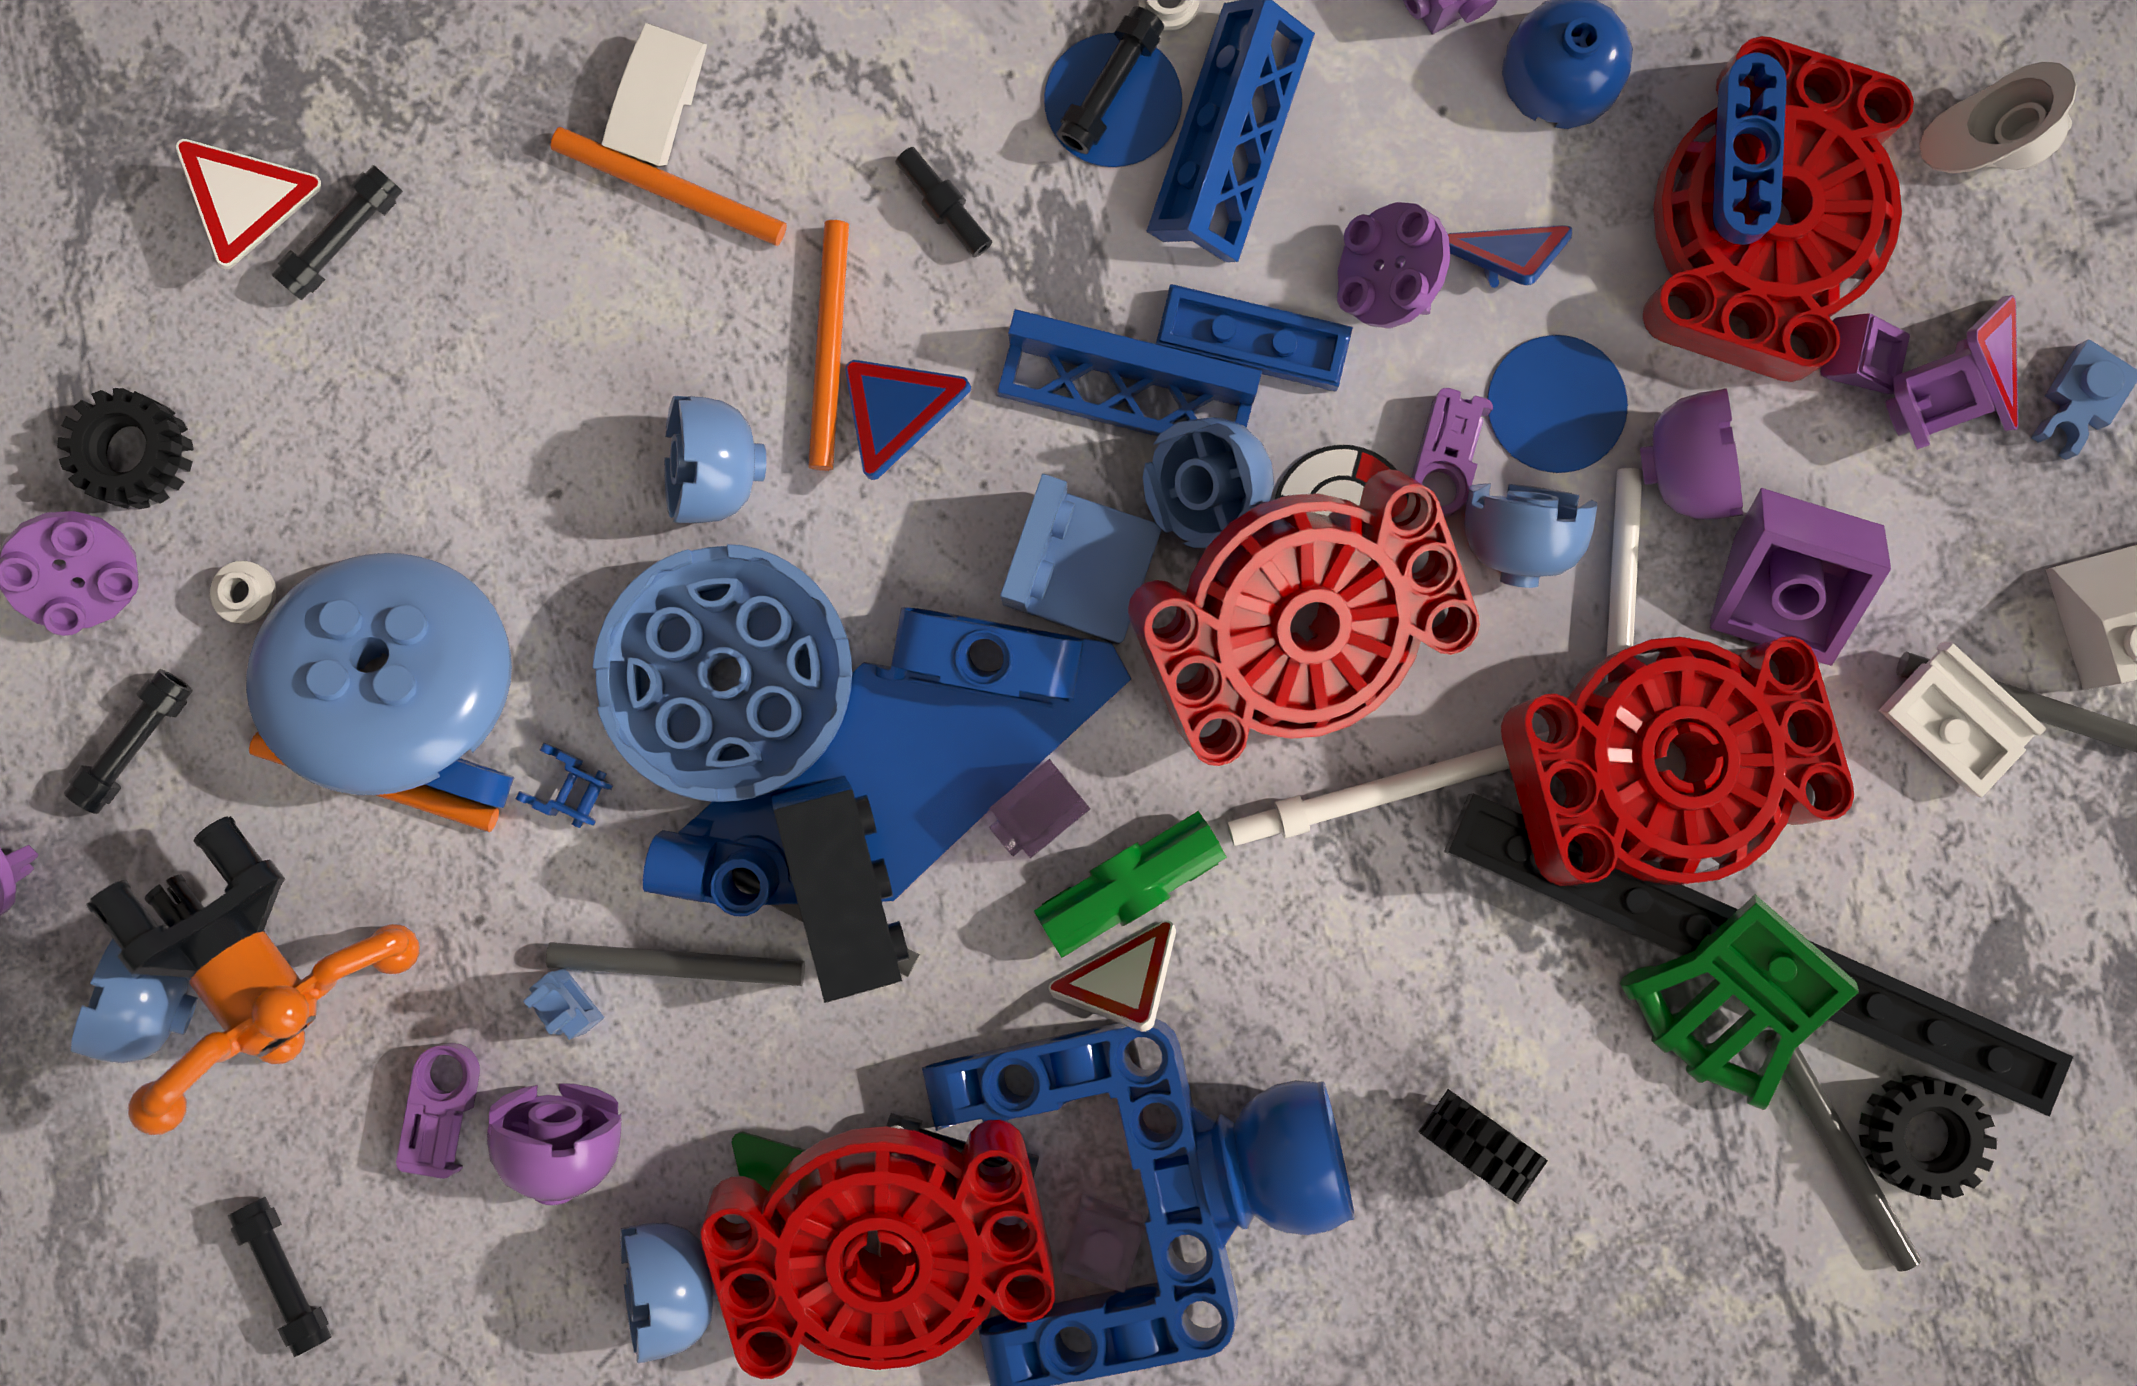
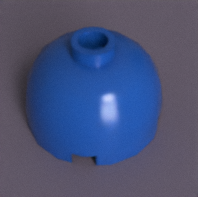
[1502,0,1633,129]

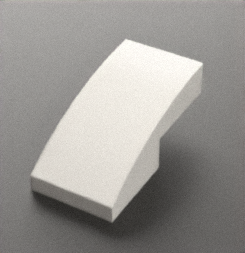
[601,23,707,166]

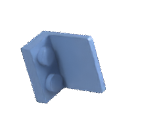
[1000,473,1161,644]

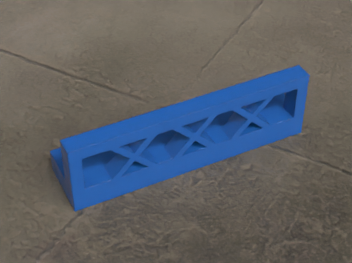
[1146,0,1315,262]
[997,309,1262,437]

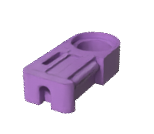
[1411,388,1493,518]
[396,1043,480,1179]

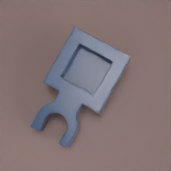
[2031,339,2137,460]
[523,969,605,1040]

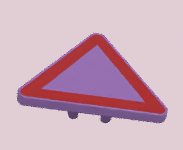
[1955,295,2018,431]

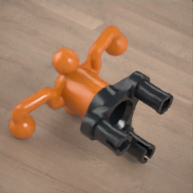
[86,816,420,1135]

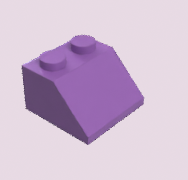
[1710,488,1891,666]

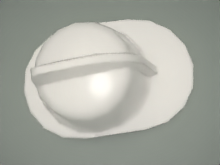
[1919,61,2077,173]

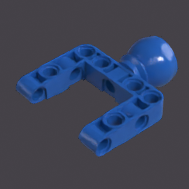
[922,1019,1355,1386]

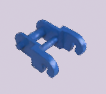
[515,743,614,828]

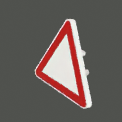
[176,139,321,270]
[1048,921,1176,1032]

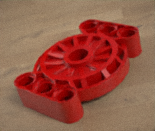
[1642,36,1914,382]
[1128,469,1480,766]
[1501,636,1854,886]
[701,1120,1055,1379]

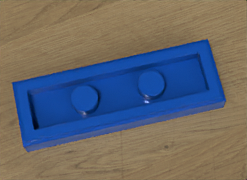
[1156,284,1353,392]

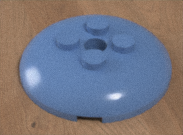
[593,544,852,802]
[246,553,512,795]

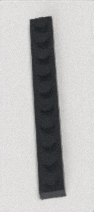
[1444,793,2074,1117]

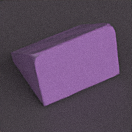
[1820,313,1910,394]

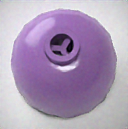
[1640,388,1743,519]
[487,1083,622,1205]

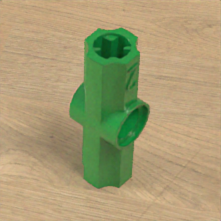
[1033,811,1227,958]

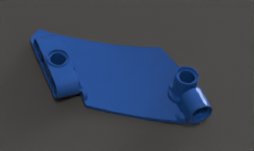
[643,607,1132,916]

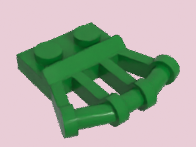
[1620,894,1859,1110]

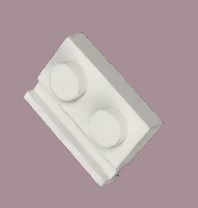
[1878,642,2047,798]

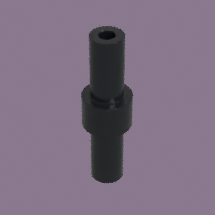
[895,147,992,258]

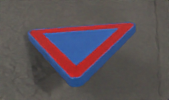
[1447,225,1572,288]
[845,360,971,480]

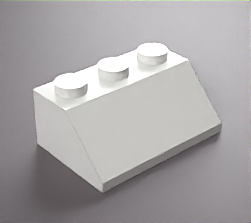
[2045,545,2137,690]

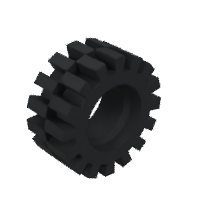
[57,388,193,509]
[1859,1075,1997,1200]
[1418,1089,1548,1204]

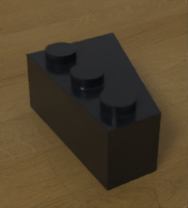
[771,776,909,1003]

